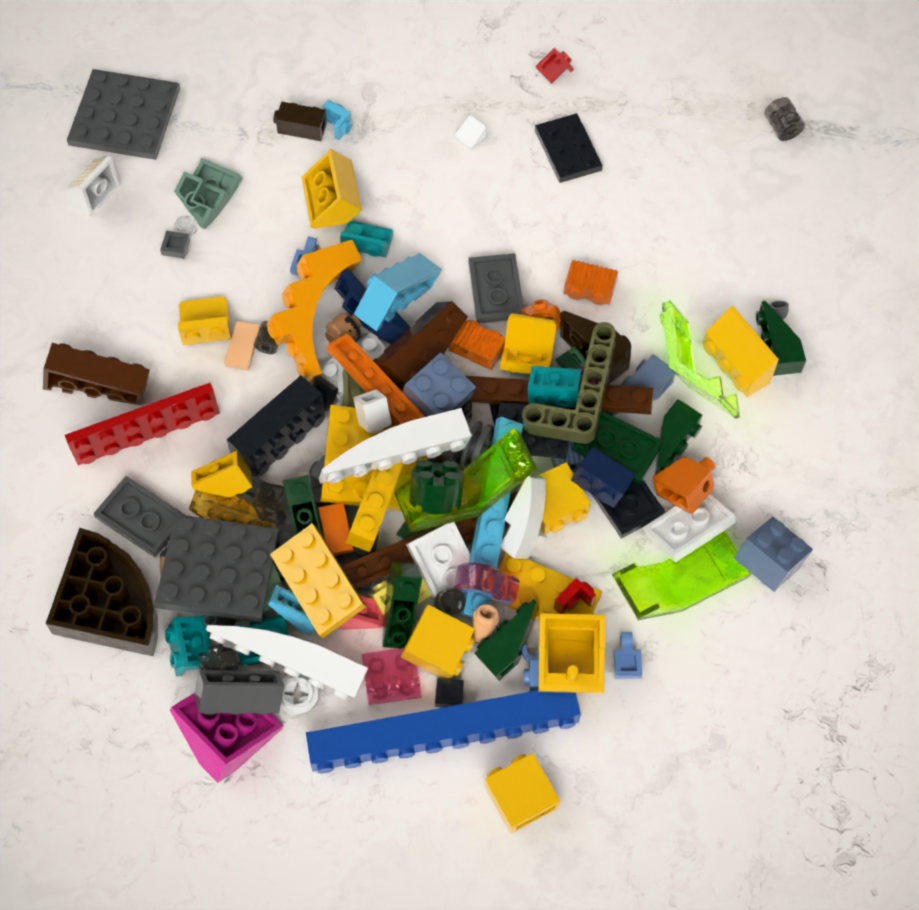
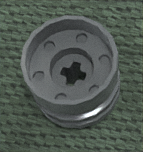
[435,416,494,476]

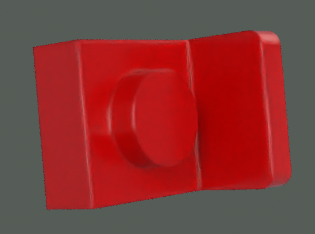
[535,48,574,84]
[553,578,596,614]

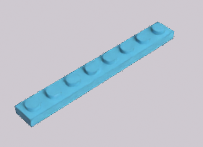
[459,417,523,619]

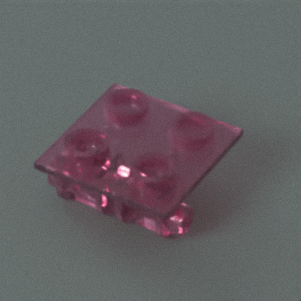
[362,648,422,705]

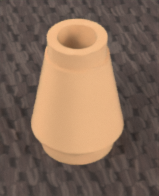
[473,604,499,643]

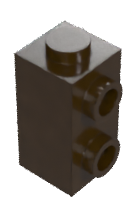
[273,102,327,141]

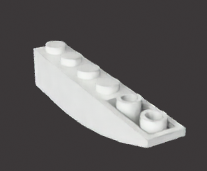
[319,408,472,484]
[206,625,368,700]

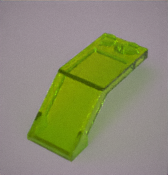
[660,301,740,419]
[394,428,537,532]
[612,531,751,621]

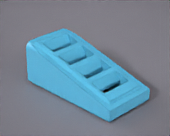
[268,585,315,636]

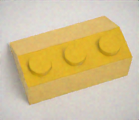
[301,149,362,229]
[703,306,779,397]

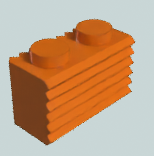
[564,260,618,305]
[449,320,506,370]

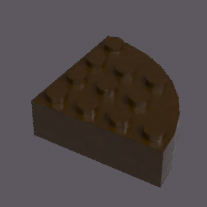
[45,527,158,657]

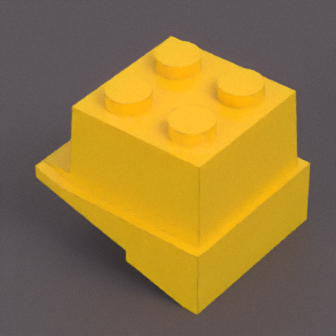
[538,613,605,693]

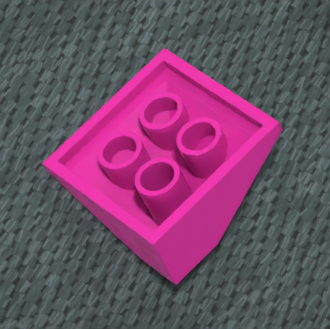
[170,693,284,783]

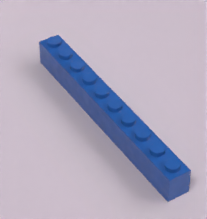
[306,690,581,774]

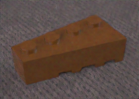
[373,301,468,392]
[43,342,150,405]

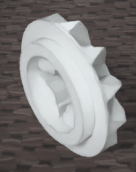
[280,674,319,716]

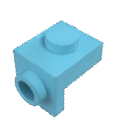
[323,100,352,140]

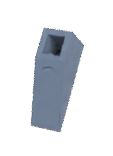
[606,354,676,415]

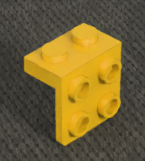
[178,296,231,345]
[500,313,557,374]

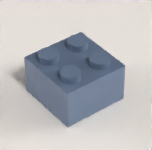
[403,352,476,417]
[734,516,813,592]

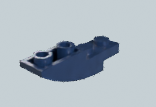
[334,269,411,345]

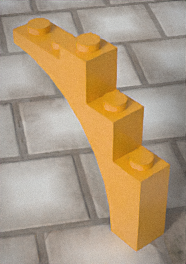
[267,240,362,384]

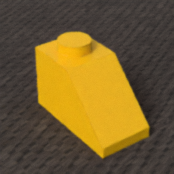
[191,451,252,498]

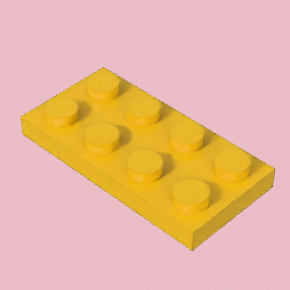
[270,524,366,638]
[491,553,603,621]

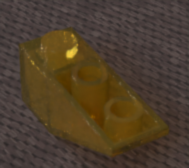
[188,490,273,527]

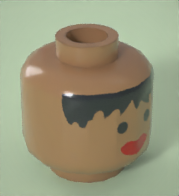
[325,313,362,343]

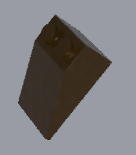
[560,310,632,385]

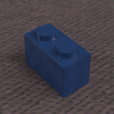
[571,447,635,508]

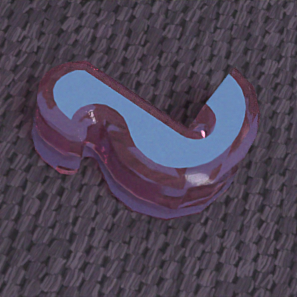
[453,563,520,605]

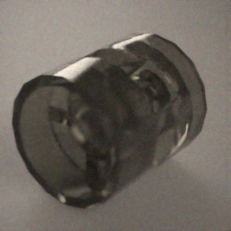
[764,97,805,141]

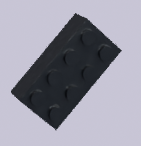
[226,375,325,477]

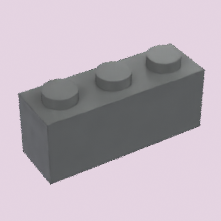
[194,670,284,715]

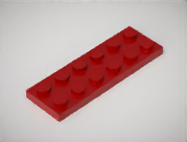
[65,382,220,465]

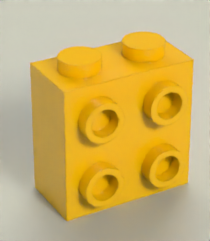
[521,462,591,535]
[400,605,475,679]
[484,753,561,834]

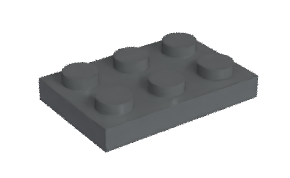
[468,253,524,323]
[93,476,185,558]

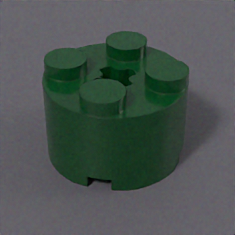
[409,460,464,514]

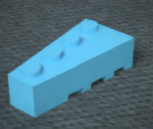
[354,253,442,331]

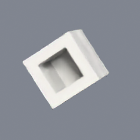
[353,390,392,433]

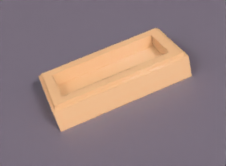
[224,321,261,371]

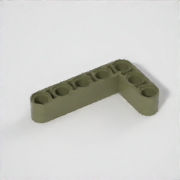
[522,322,616,444]

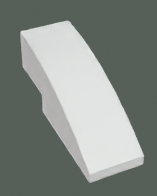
[500,475,546,559]

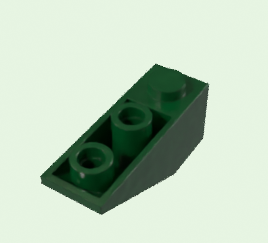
[756,301,806,376]
[655,399,703,475]
[282,474,323,537]
[382,562,422,649]
[474,599,539,681]

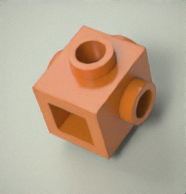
[520,299,560,330]

